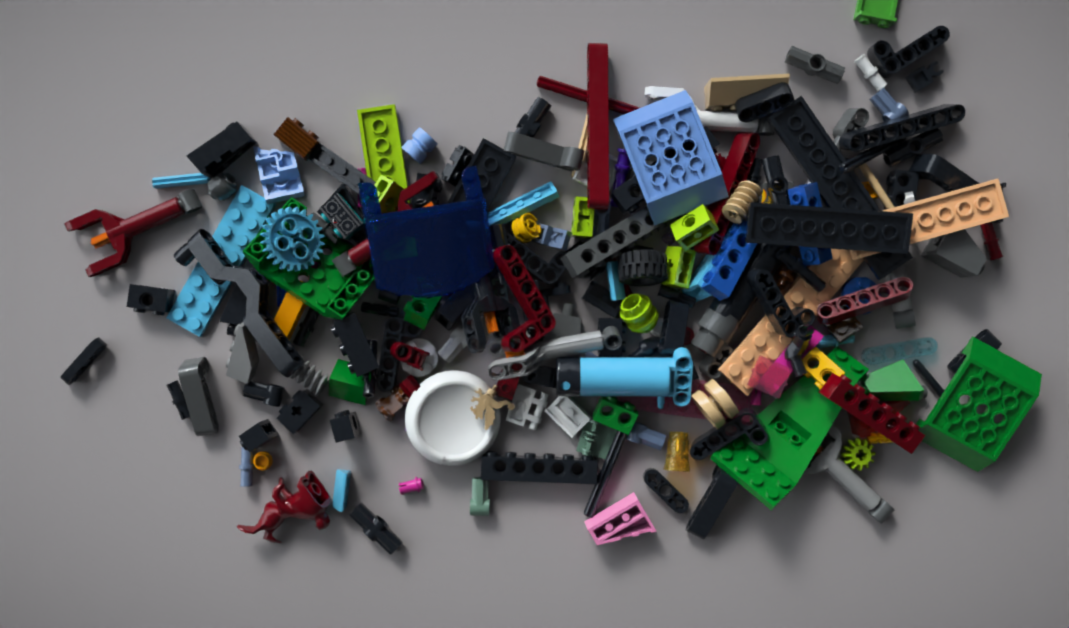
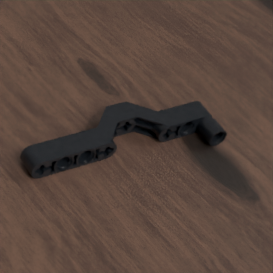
[174,229,304,377]

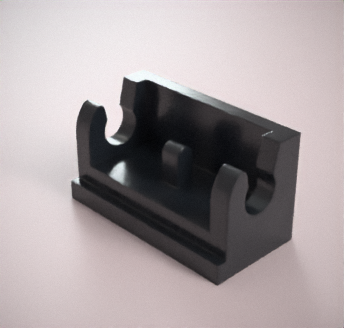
[581,280,624,318]

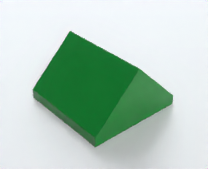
[328,359,371,405]

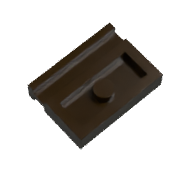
[821,305,863,344]

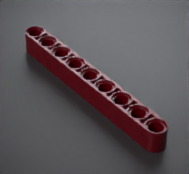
[587,43,609,210]

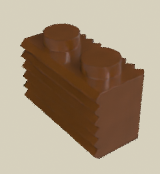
[273,117,319,161]

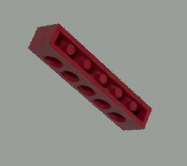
[819,373,926,454]

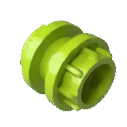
[620,293,659,333]

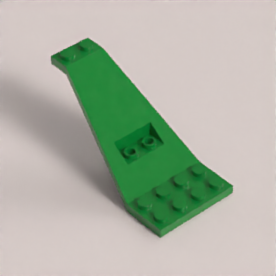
[710,347,869,511]

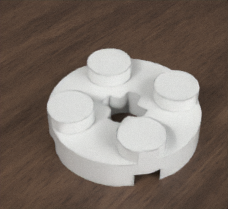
[400,338,439,377]

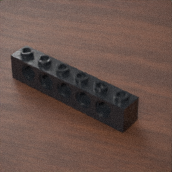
[610,126,720,215]
[481,451,598,484]

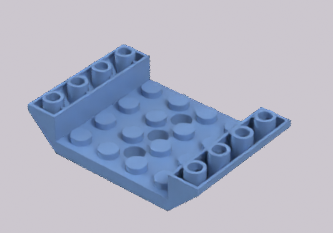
[613,90,729,226]

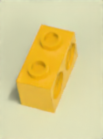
[802,346,846,390]

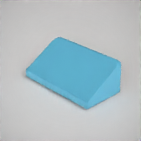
[606,261,626,301]
[332,469,351,512]

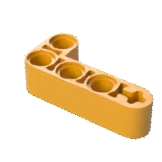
[274,280,308,341]

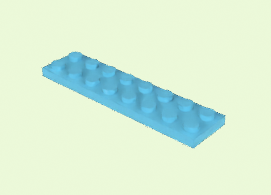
[166,185,277,337]

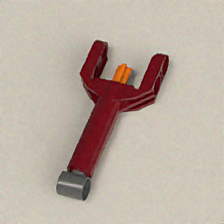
[332,171,466,277]
[64,189,202,277]

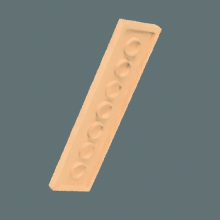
[850,179,1009,260]

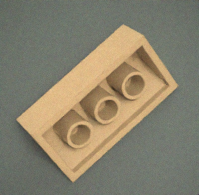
[704,74,790,112]

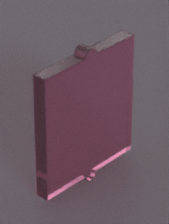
[747,355,792,399]

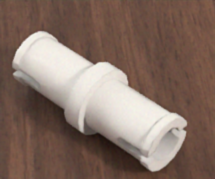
[854,54,888,91]

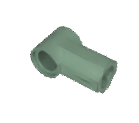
[470,477,490,516]

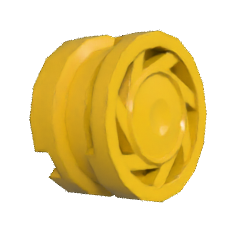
[512,213,541,243]

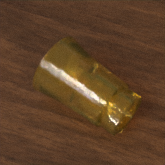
[663,431,690,472]

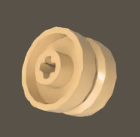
[691,379,739,430]

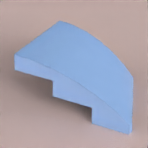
[253,146,305,204]

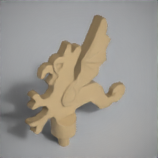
[470,384,515,430]

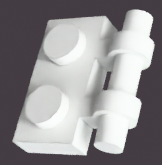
[505,384,549,430]

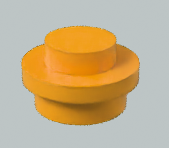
[253,451,273,471]

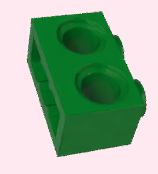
[403,282,444,330]
[593,396,638,435]

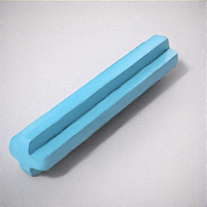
[152,173,210,189]

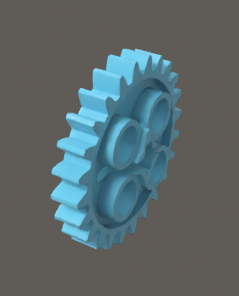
[260,207,325,272]

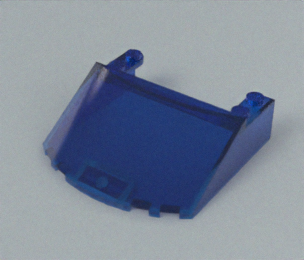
[358,166,495,298]

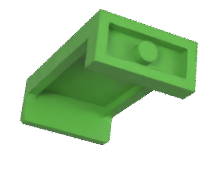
[853,0,898,29]

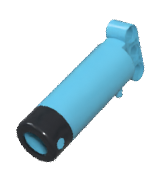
[556,347,693,409]

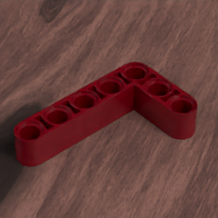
[493,245,556,352]

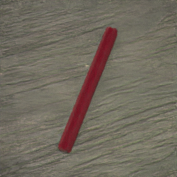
[537,76,640,114]

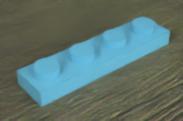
[484,181,560,226]

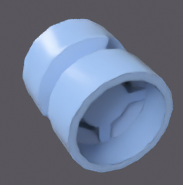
[401,127,438,164]

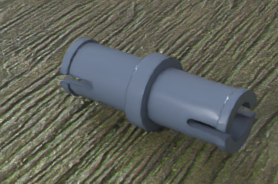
[239,447,255,487]

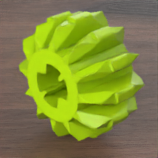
[841,437,876,471]

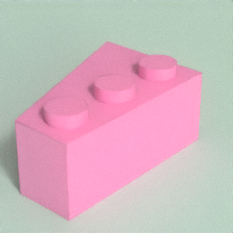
[584,492,657,545]

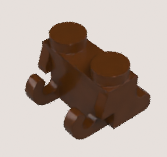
[376,385,410,422]

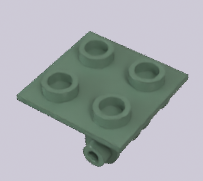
[576,415,617,459]

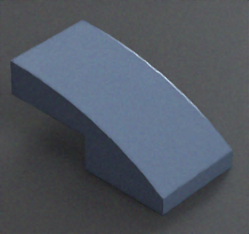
[531,223,572,251]

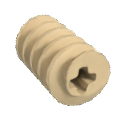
[722,180,763,224]

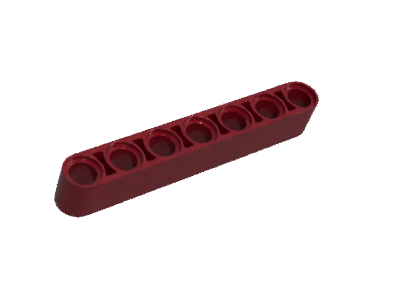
[694,133,760,255]

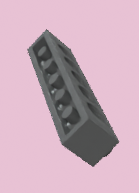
[560,207,668,278]

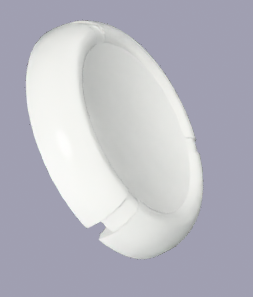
[405,370,501,466]

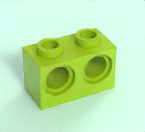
[571,196,594,239]

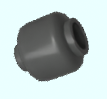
[207,172,237,201]

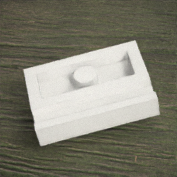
[545,396,592,438]

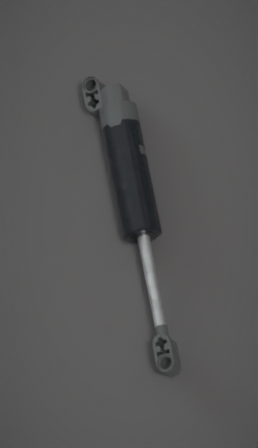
[691,108,869,379]

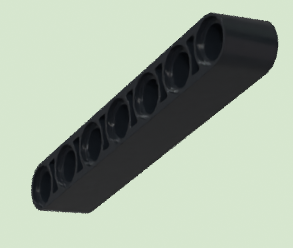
[839,104,965,152]

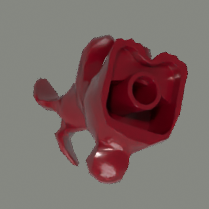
[237,470,330,544]

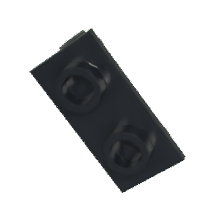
[441,145,473,187]

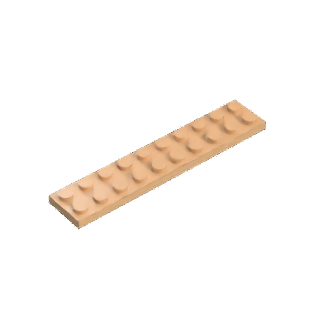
[718,249,864,396]

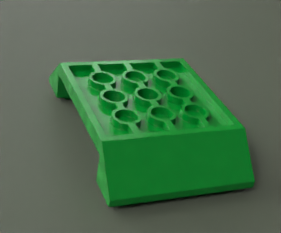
[243,197,388,320]
[916,336,1042,472]

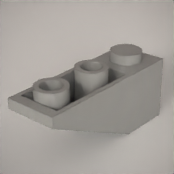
[226,322,259,384]

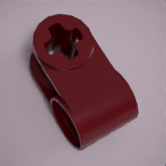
[390,342,430,371]

